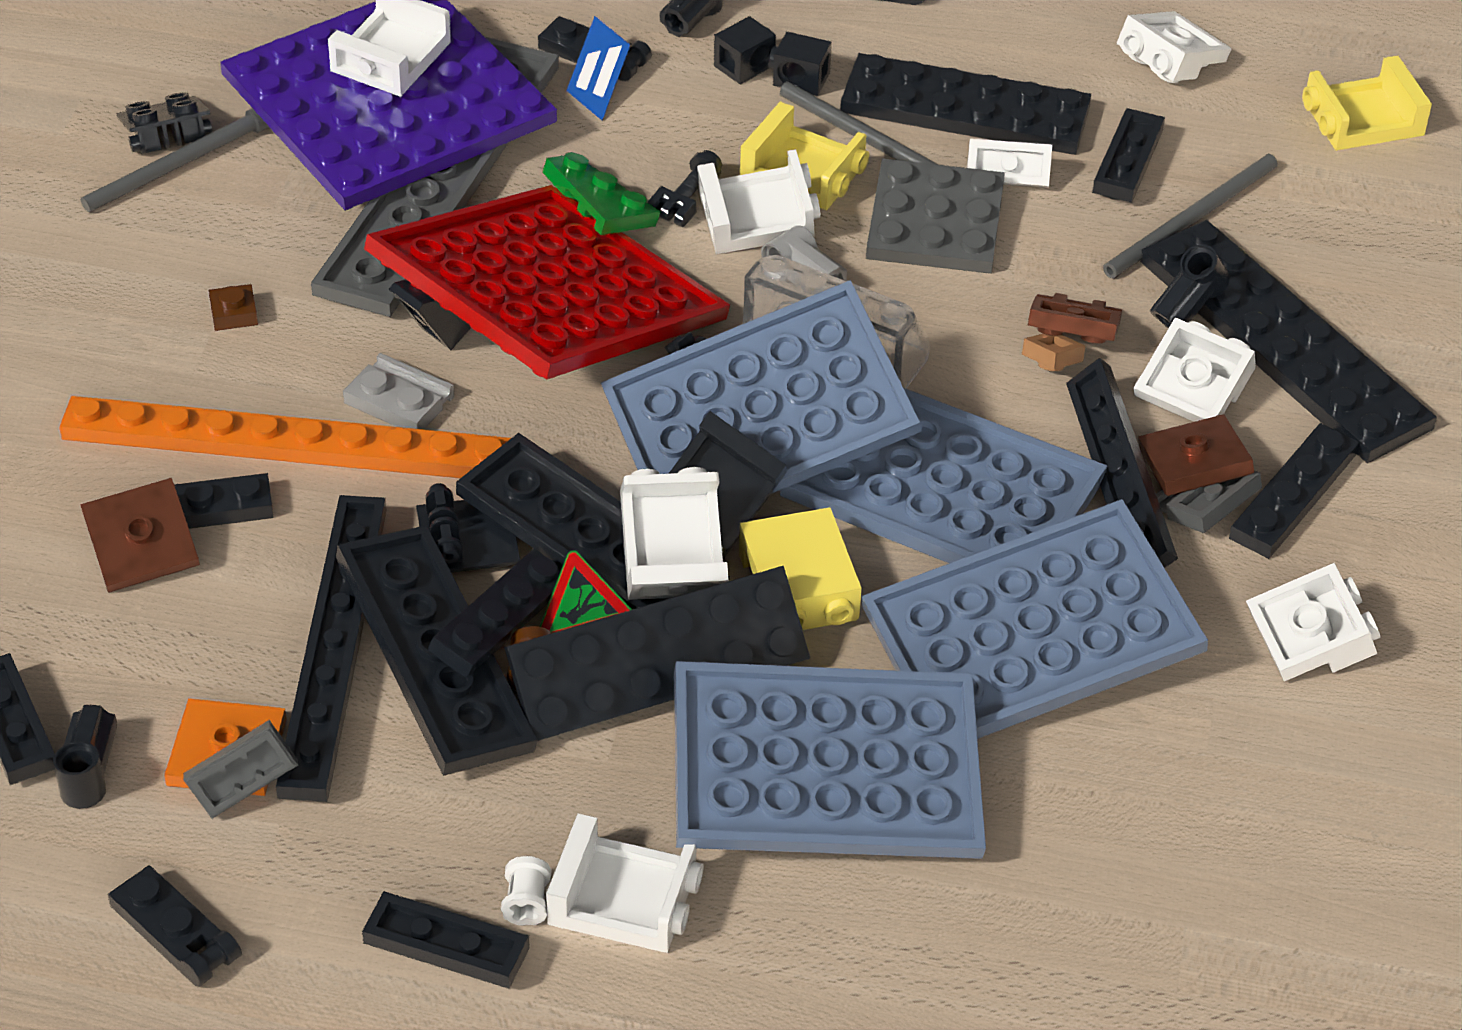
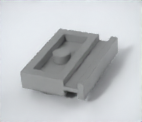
[343,353,454,429]

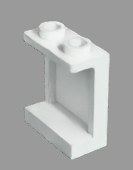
[328,0,450,97]
[697,149,820,255]
[620,467,729,600]
[546,813,703,953]

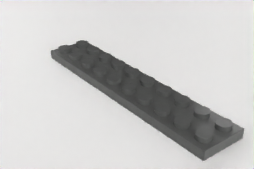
[311,37,559,317]

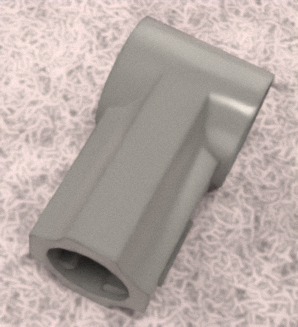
[761,225,847,294]

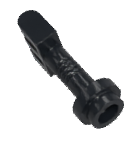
[647,150,722,227]

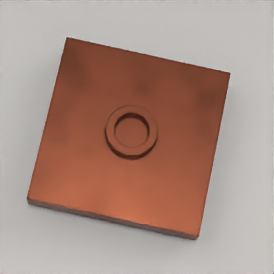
[1138,414,1254,496]
[80,478,200,593]

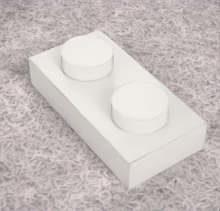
[967,139,1052,188]

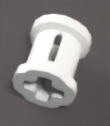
[501,856,551,926]

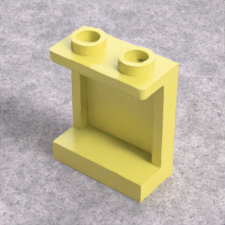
[1302,56,1432,150]
[740,102,869,210]
[739,507,862,630]

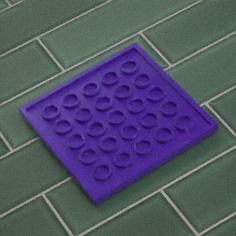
[220,0,557,211]

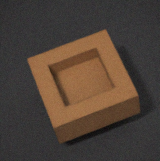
[1022,334,1086,371]

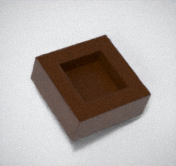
[208,284,258,331]

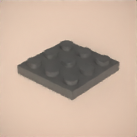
[866,158,1005,274]

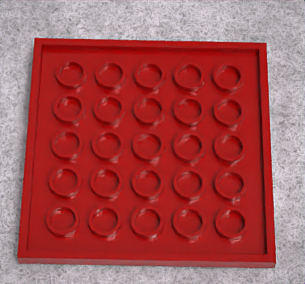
[364,185,731,380]

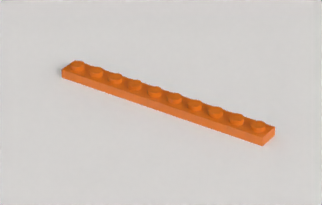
[59,396,511,478]

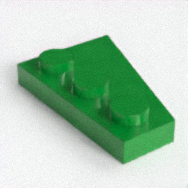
[542,152,661,235]

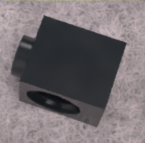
[714,16,776,85]
[768,31,832,96]

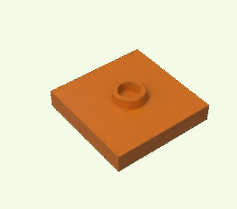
[164,698,287,796]

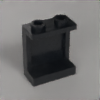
[669,411,786,559]

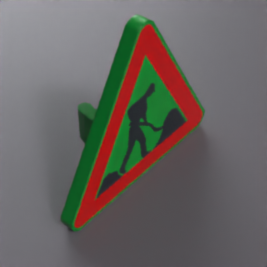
[540,551,632,633]

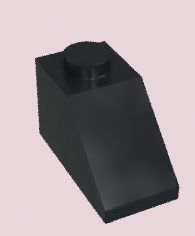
[389,279,471,351]

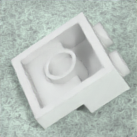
[1117,11,1232,83]
[1134,318,1256,422]
[1246,563,1381,681]

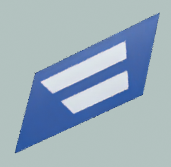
[566,16,630,120]

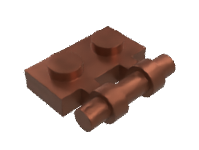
[1027,292,1123,344]

